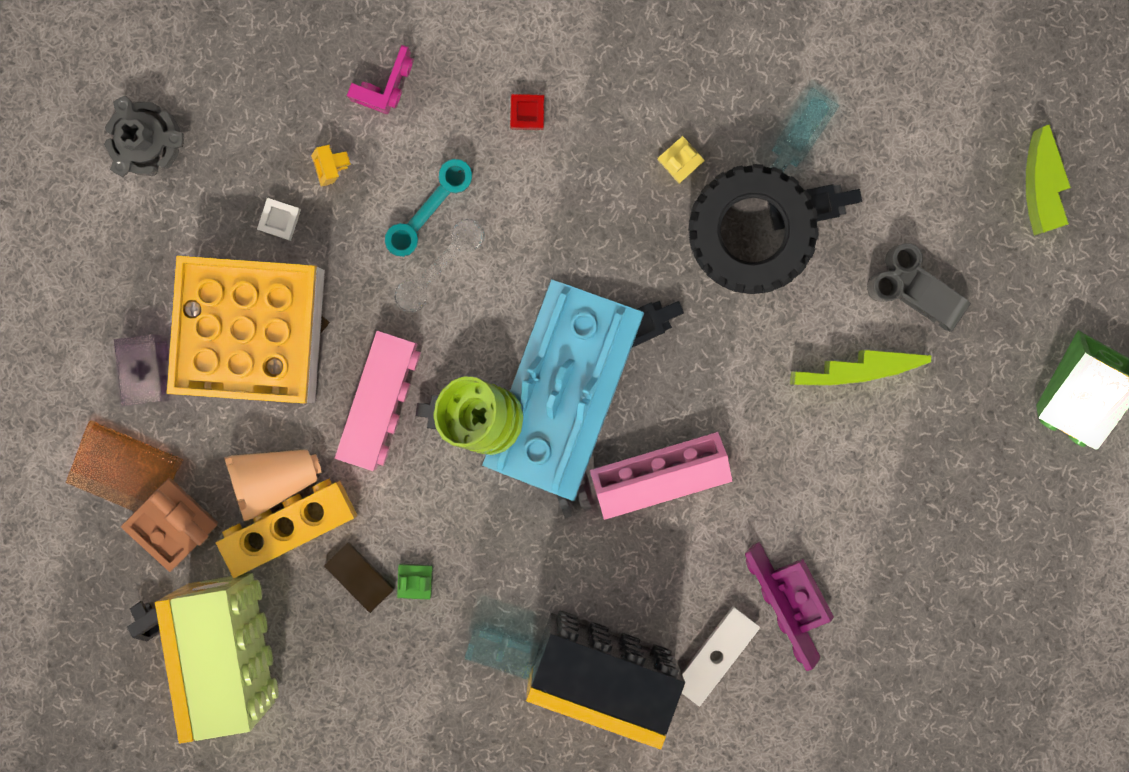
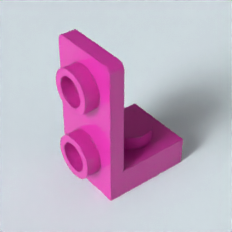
[347,45,414,115]

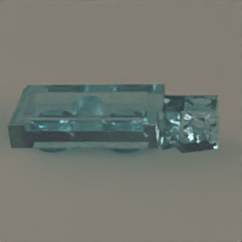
[770,87,840,173]

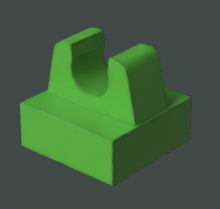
[397,564,433,600]

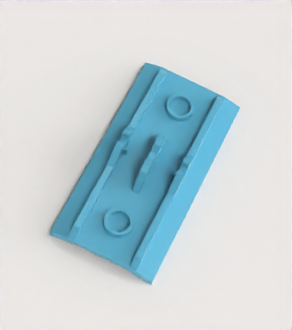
[482,279,644,501]

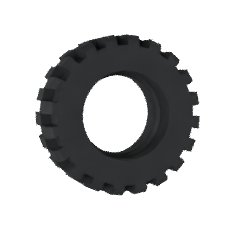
[688,164,819,294]

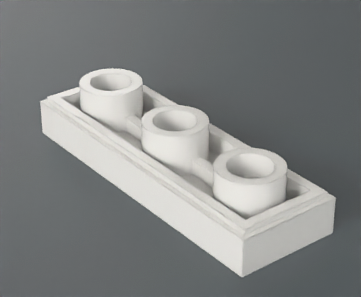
[682,606,760,707]

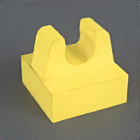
[657,136,705,184]

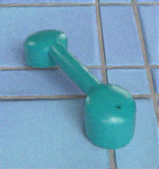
[385,159,472,257]

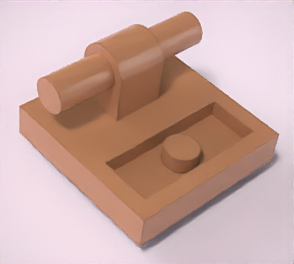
[121,477,218,572]

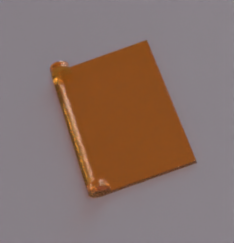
[65,420,183,512]

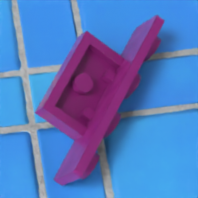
[745,542,834,671]

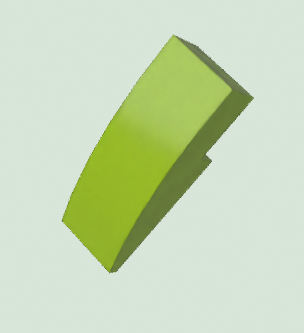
[1026,125,1071,236]

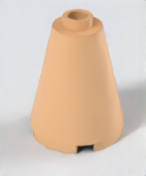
[224,450,322,521]

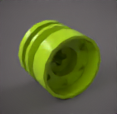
[434,376,524,455]

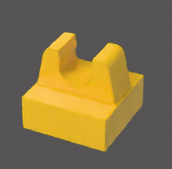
[311,145,351,187]

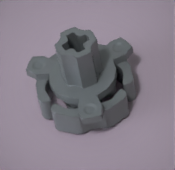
[104,96,184,177]

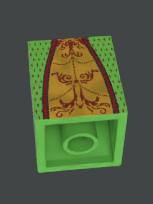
[1036,330,1129,450]

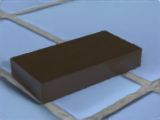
[324,542,395,613]

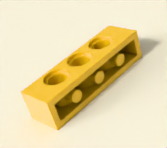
[215,478,358,579]

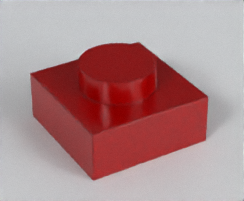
[510,94,544,130]

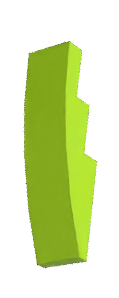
[790,350,932,386]

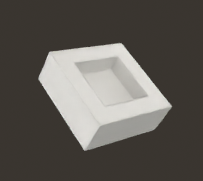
[257,198,301,241]

